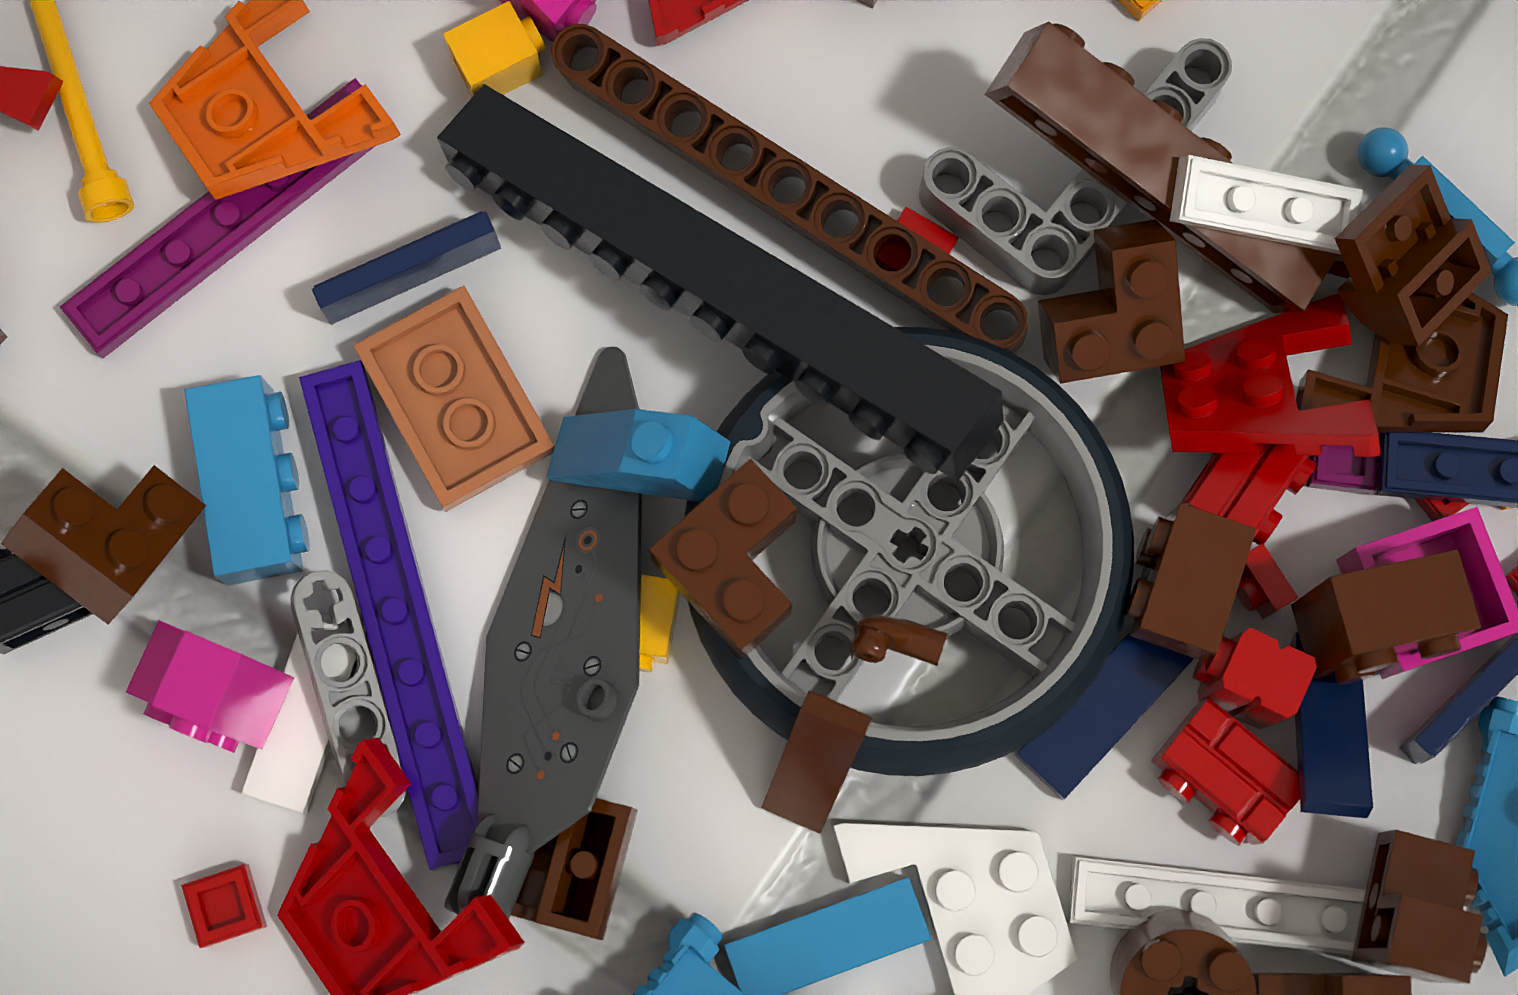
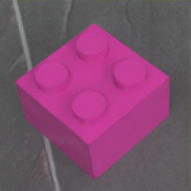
[1336,507,1518,680]

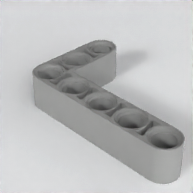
[919,38,1232,295]

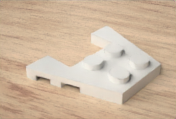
[833,823,1078,995]

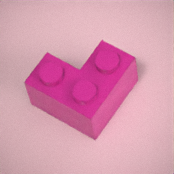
[125,620,294,753]

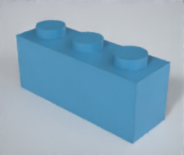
[184,375,310,586]

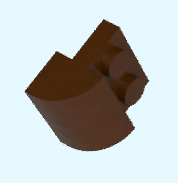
[1334,165,1492,347]
[511,798,638,940]

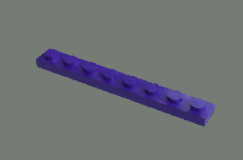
[299,360,479,871]

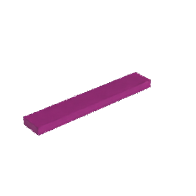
[60,78,375,359]

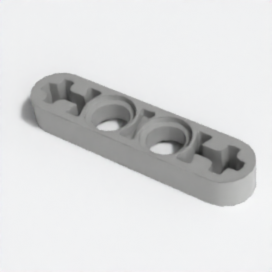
[290,570,407,817]

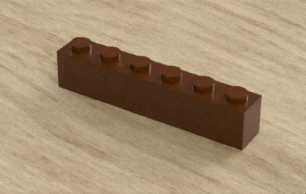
[984,21,1339,314]

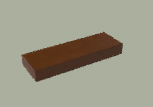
[761,691,872,834]

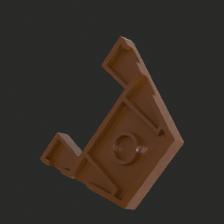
[1296,254,1508,432]

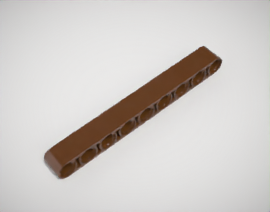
[552,24,1028,353]

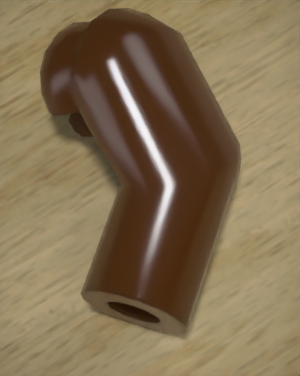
[851,614,948,666]

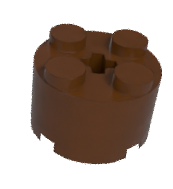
[1110,910,1256,995]

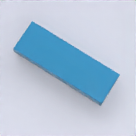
[724,877,932,995]

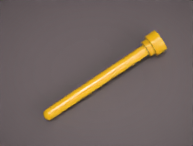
[29,0,134,223]

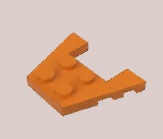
[149,0,401,200]

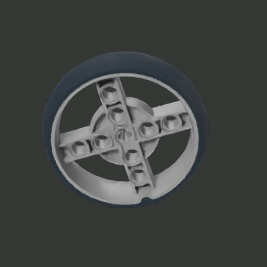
[684,327,1134,776]

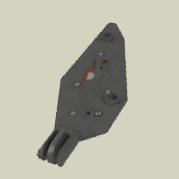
[444,346,642,919]

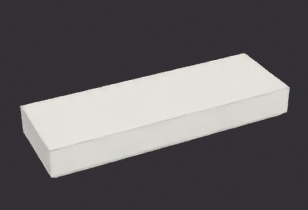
[1170,155,1363,254]
[241,609,368,815]

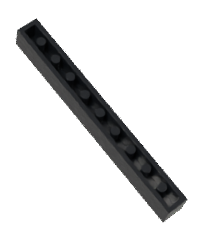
[437,84,1004,482]

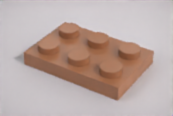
[353,285,555,512]

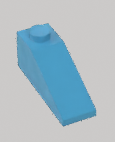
[546,409,731,502]

